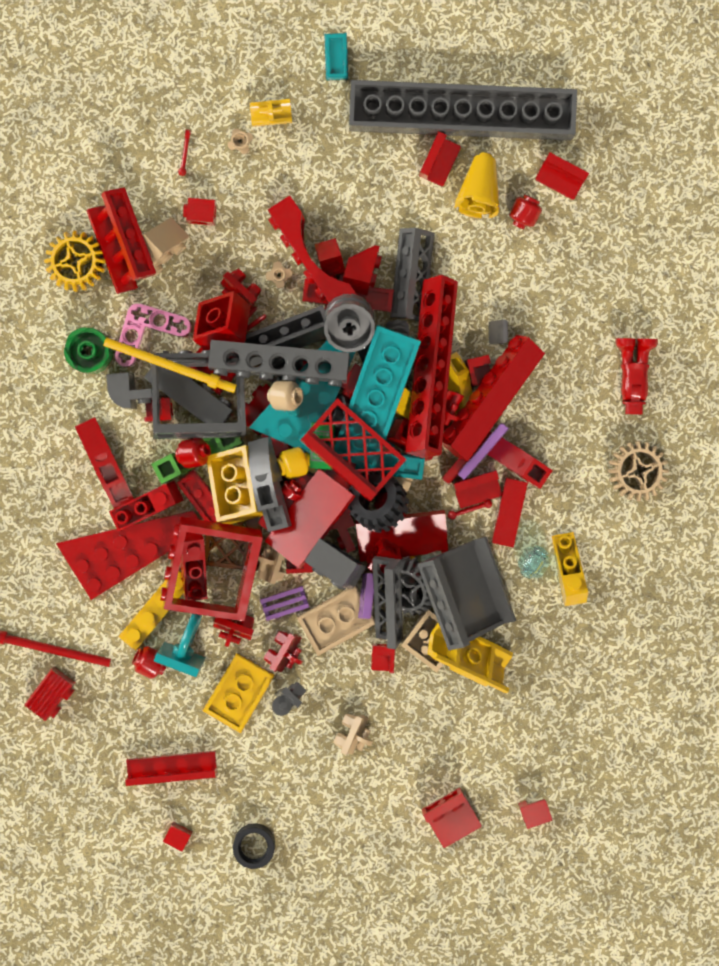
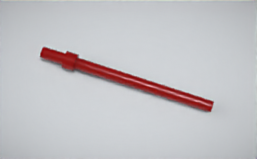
[0,630,111,667]

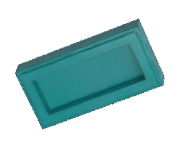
[324,33,348,80]

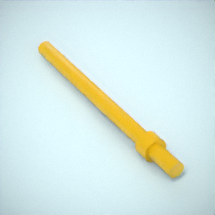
[103,337,237,393]

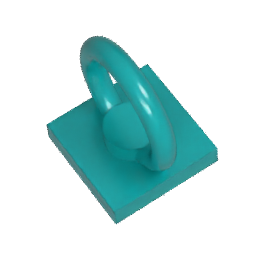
[154,614,206,677]

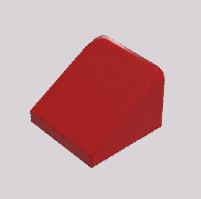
[163,822,193,852]

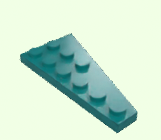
[249,340,355,454]

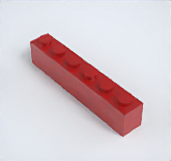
[442,335,545,461]

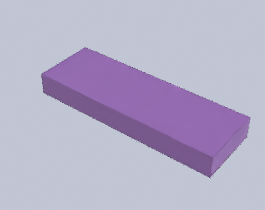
[458,423,509,480]

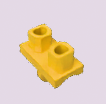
[250,99,292,127]

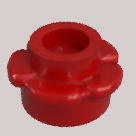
[281,480,302,501]

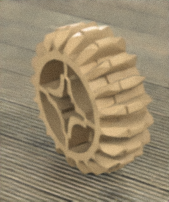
[607,441,669,501]

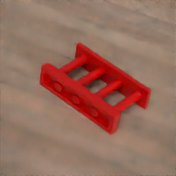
[86,187,156,294]

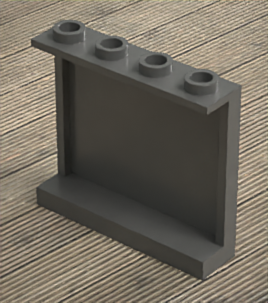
[417,537,517,650]

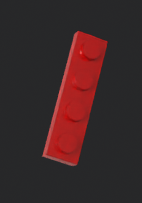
[302,279,394,312]

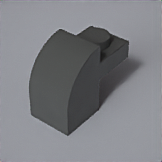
[106,372,152,409]

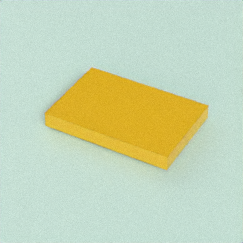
[203,653,275,733]

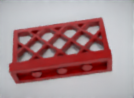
[300,398,407,501]

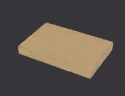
[296,586,375,656]

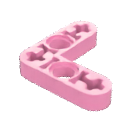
[115,303,192,367]

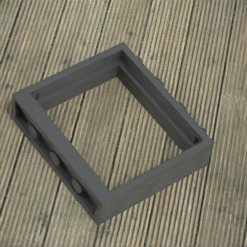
[151,350,246,439]

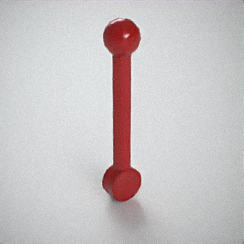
[178,129,191,176]
[448,500,492,520]

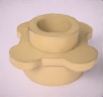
[228,129,253,154]
[266,261,292,288]

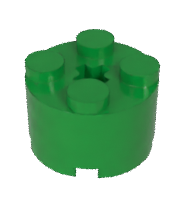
[64,327,113,374]

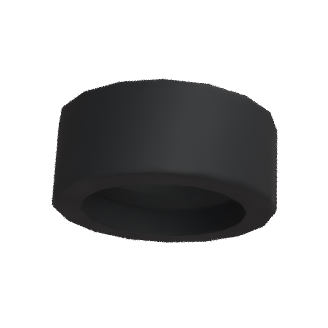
[232,823,275,869]

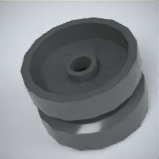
[324,294,375,352]

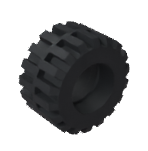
[348,471,409,533]

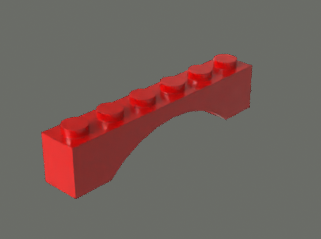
[268,195,357,304]

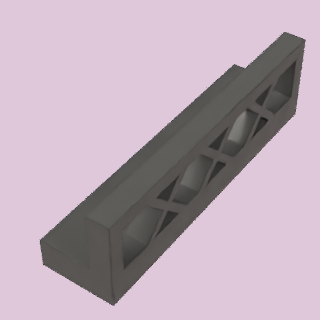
[390,228,434,321]
[373,556,403,650]

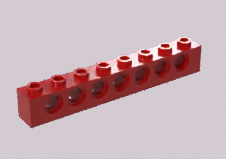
[406,275,458,458]

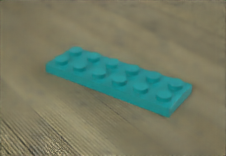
[335,325,421,469]

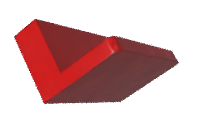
[419,131,461,187]
[535,152,589,200]
[452,470,502,508]

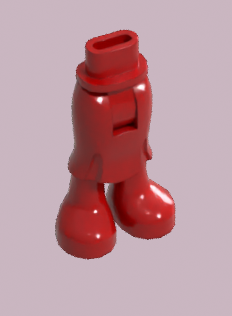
[615,338,658,415]

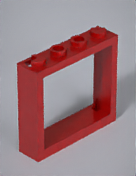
[160,517,263,621]

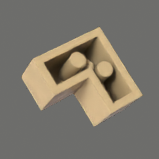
[143,217,190,280]
[400,609,443,673]

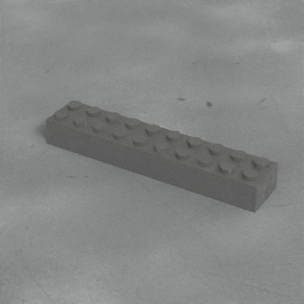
[349,80,577,141]

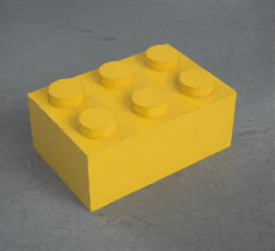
[207,445,263,524]

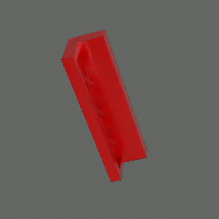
[125,750,218,786]

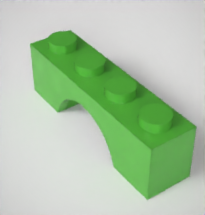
[151,437,244,484]

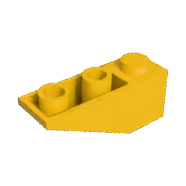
[448,352,472,413]
[552,532,588,606]

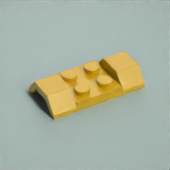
[427,623,513,693]

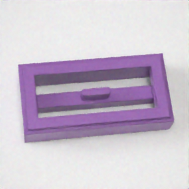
[358,573,374,619]
[260,586,309,621]

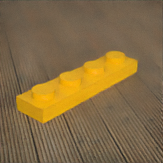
[118,570,184,651]

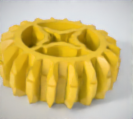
[44,231,106,292]

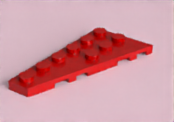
[56,510,199,600]

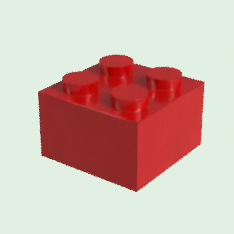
[192,291,251,350]

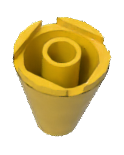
[454,152,500,218]

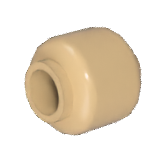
[267,381,303,411]

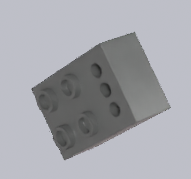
[304,539,367,590]

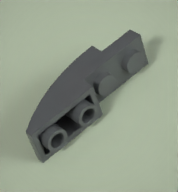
[248,436,292,532]

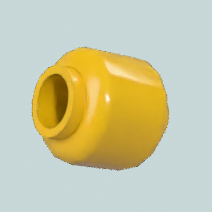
[277,447,310,479]

